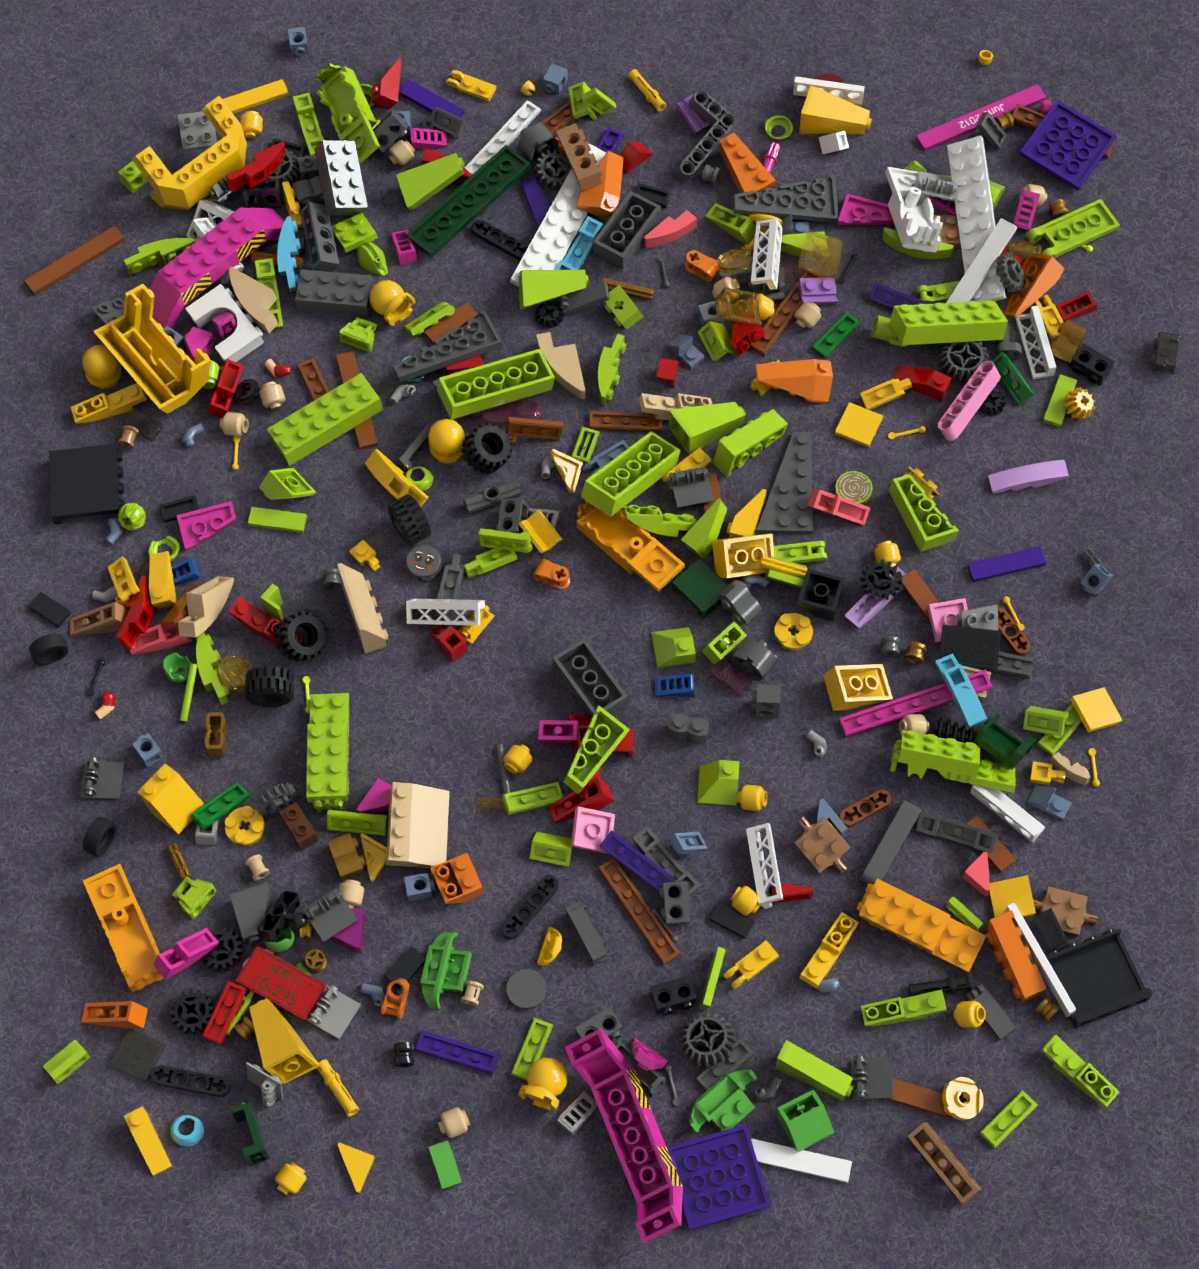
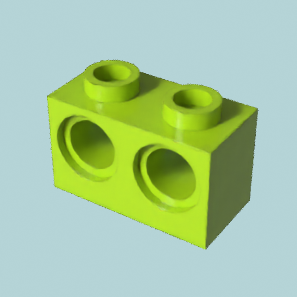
[118,161,148,193]

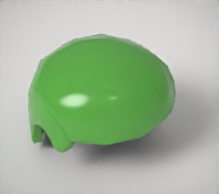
[163,653,192,683]
[263,927,295,953]

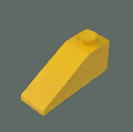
[727,489,767,538]
[149,551,177,609]
[124,1106,172,1176]

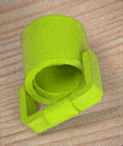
[871,315,907,347]

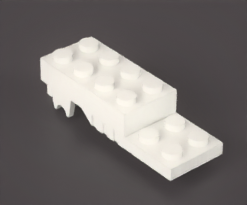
[885,167,943,252]

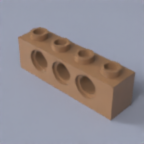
[556,123,603,192]
[908,1122,982,1204]

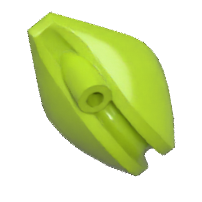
[356,241,388,276]

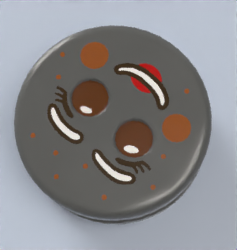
[406,545,442,582]

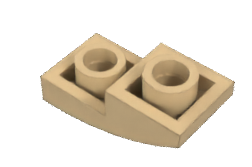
[1050,752,1091,785]

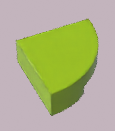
[904,160,927,172]

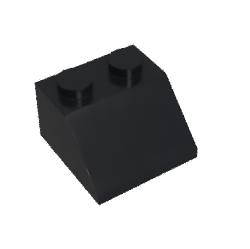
[798,569,845,621]

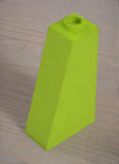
[396,153,465,211]
[518,270,588,309]
[775,1040,854,1101]

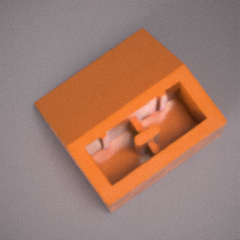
[430,853,484,904]

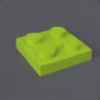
[331,213,378,253]

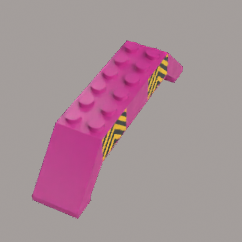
[149,207,285,329]
[565,1029,683,1243]

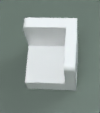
[819,131,849,154]

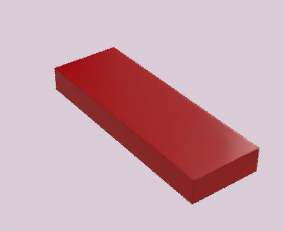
[202,981,247,1045]

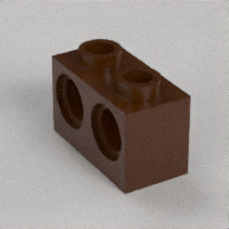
[279,802,318,851]

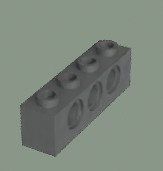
[300,202,339,272]

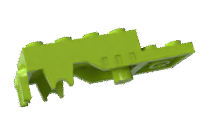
[315,63,380,164]
[306,693,349,812]
[890,730,1016,793]

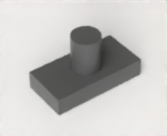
[975,112,1007,149]

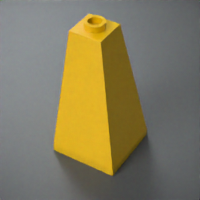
[799,86,872,134]
[249,998,319,1084]

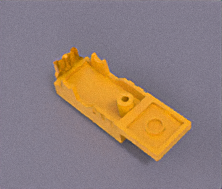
[576,500,685,592]
[83,864,164,992]
[856,878,986,973]

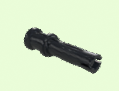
[909,973,972,997]

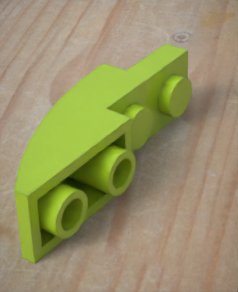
[124,238,195,275]
[598,334,626,406]
[622,505,697,537]
[196,632,229,705]
[861,990,947,1027]
[1040,1035,1119,1107]

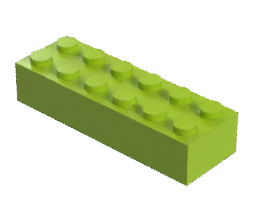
[890,300,1008,345]
[437,349,555,419]
[267,373,384,466]
[581,431,681,517]

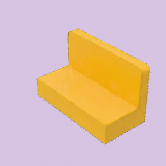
[519,510,562,553]

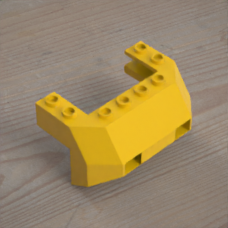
[132,96,247,210]
[93,284,210,414]

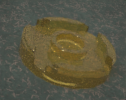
[1006,240,1042,256]
[717,248,753,274]
[217,655,253,691]

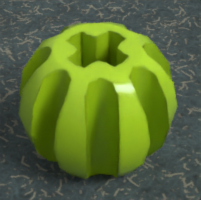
[118,503,146,531]

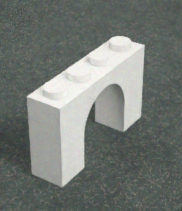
[185,284,264,362]

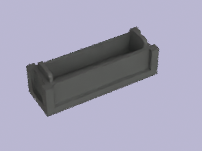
[566,902,609,966]
[616,1039,666,1097]

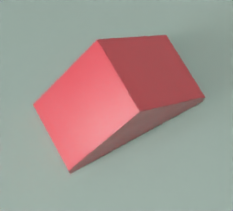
[962,852,990,896]

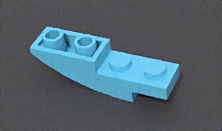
[277,216,301,292]
[935,654,987,728]

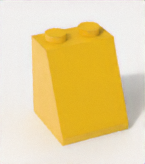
[138,764,204,835]

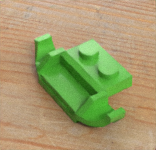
[420,931,472,1010]
[689,1070,758,1133]

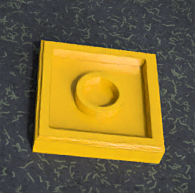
[835,402,883,448]
[1070,687,1122,733]
[990,875,1036,918]

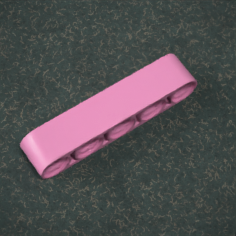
[938,361,1000,441]

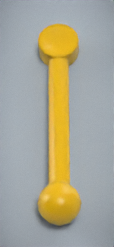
[888,426,926,440]
[232,437,240,470]
[1002,596,1025,631]
[1088,748,1100,787]

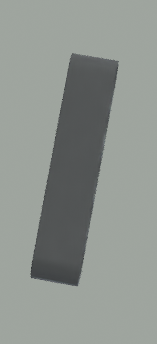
[860,800,923,885]

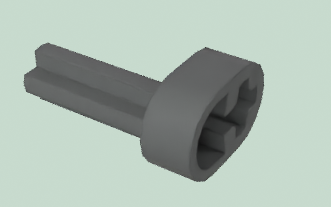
[996,324,1022,359]

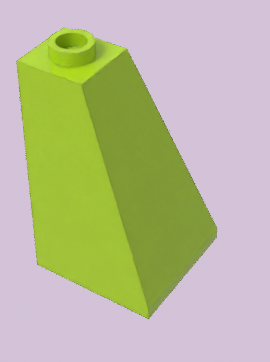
[669,402,746,455]

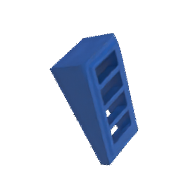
[171,558,200,586]
[655,674,694,697]

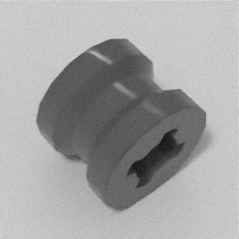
[701,164,720,185]
[322,568,342,590]
[880,636,900,658]

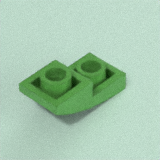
[427,1140,462,1189]

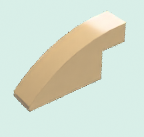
[229,267,278,334]
[536,332,586,399]
[178,576,234,638]

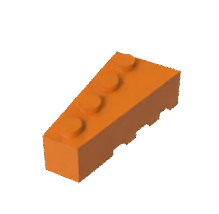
[719,132,776,193]
[984,910,1047,1003]

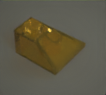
[798,231,843,279]
[714,288,761,326]

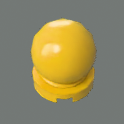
[370,280,416,326]
[82,344,123,389]
[428,418,465,464]
[518,1057,568,1111]

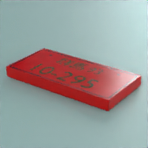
[235,946,327,1021]

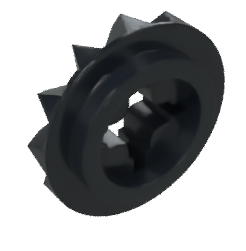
[535,302,564,328]
[233,379,260,406]
[979,389,1006,416]

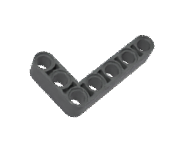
[675,90,735,182]

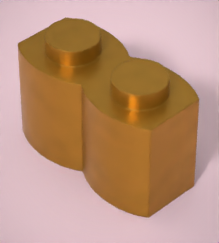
[1050,320,1088,363]
[205,712,228,758]
[327,833,366,881]

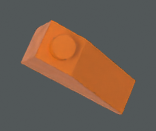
[81,1001,148,1029]

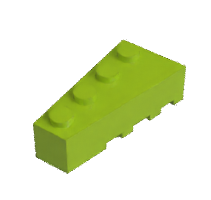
[712,409,788,477]
[888,474,959,552]
[563,705,630,794]

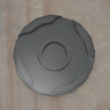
[507,969,547,1010]

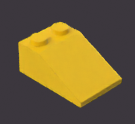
[712,533,775,578]
[823,664,893,711]

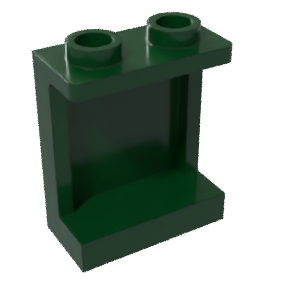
[672,559,728,619]
[974,713,1036,769]
[231,1102,270,1166]

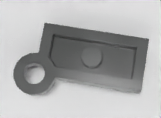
[422,107,466,137]

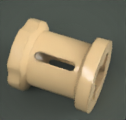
[245,854,270,881]
[461,980,484,1006]

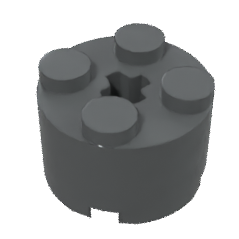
[517,122,558,165]
[731,637,778,681]

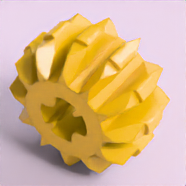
[1063,387,1095,420]

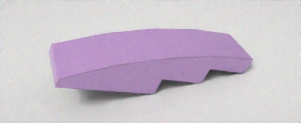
[988,460,1069,494]
[845,567,906,629]

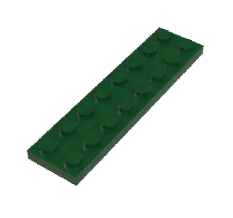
[406,145,531,258]

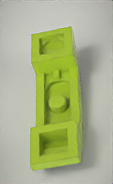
[293,93,324,156]
[882,227,954,260]
[255,258,283,328]

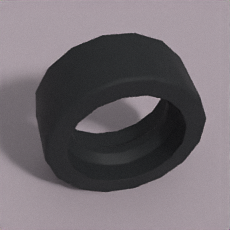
[29,633,69,666]
[83,817,116,857]

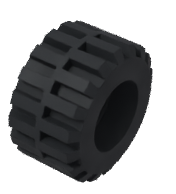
[461,422,513,474]
[387,494,431,546]
[275,611,328,662]
[245,666,294,707]

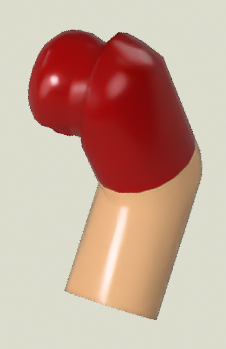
[264,359,291,377]
[94,691,115,720]

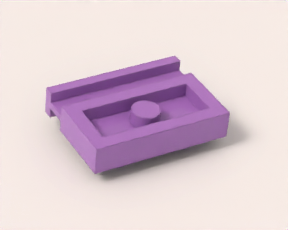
[676,94,713,134]
[798,277,838,305]

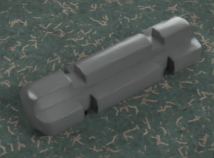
[1082,549,1108,571]

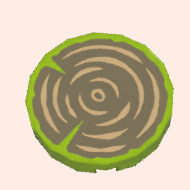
[835,471,873,505]

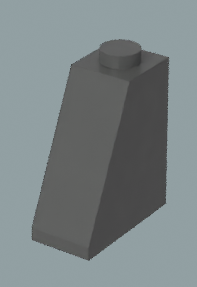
[230,882,272,945]

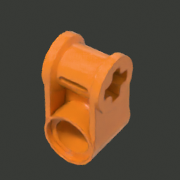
[685,250,720,282]
[532,559,570,589]
[381,978,410,1020]

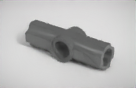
[463,479,521,514]

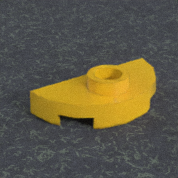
[537,927,562,966]

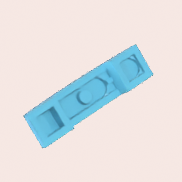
[555,216,603,270]

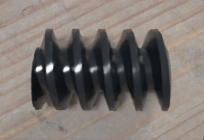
[933,717,975,743]

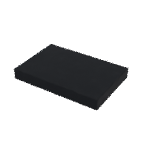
[939,624,1001,669]

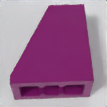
[311,908,365,953]

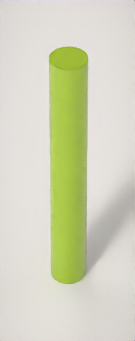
[180,664,198,722]

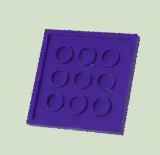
[1019,100,1117,191]
[667,1124,771,1231]

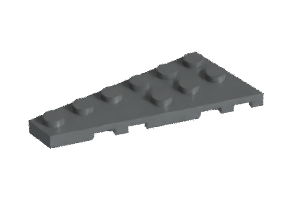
[733,175,839,223]
[393,310,503,383]
[756,432,813,534]

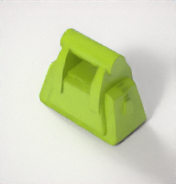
[339,317,377,353]
[172,876,216,920]

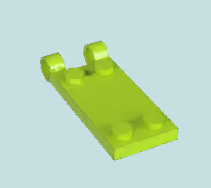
[1026,199,1120,259]

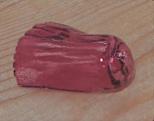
[482,398,543,423]

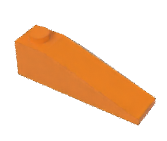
[576,151,624,220]
[1004,254,1064,318]
[755,359,833,403]

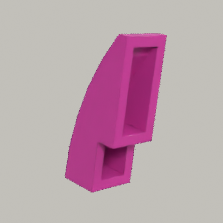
[153,928,219,980]

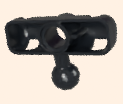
[257,891,308,942]

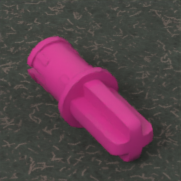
[763,142,780,174]

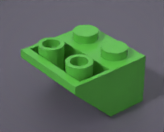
[777,1089,834,1152]

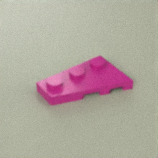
[837,194,894,225]
[177,501,237,551]
[631,1038,668,1071]

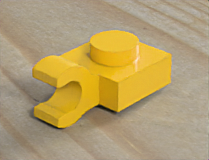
[349,540,380,571]
[1030,761,1066,785]

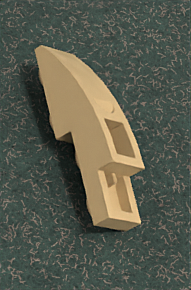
[639,393,712,420]

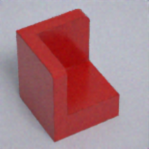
[657,358,678,388]
[614,729,633,758]

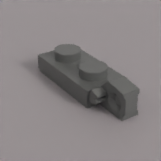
[437,554,464,599]

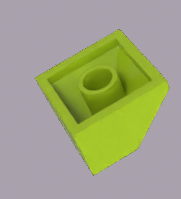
[259,468,316,500]
[651,627,696,668]
[697,760,739,806]

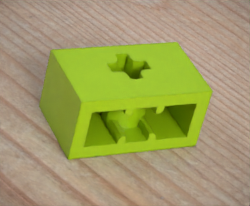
[603,285,644,329]
[701,621,747,665]

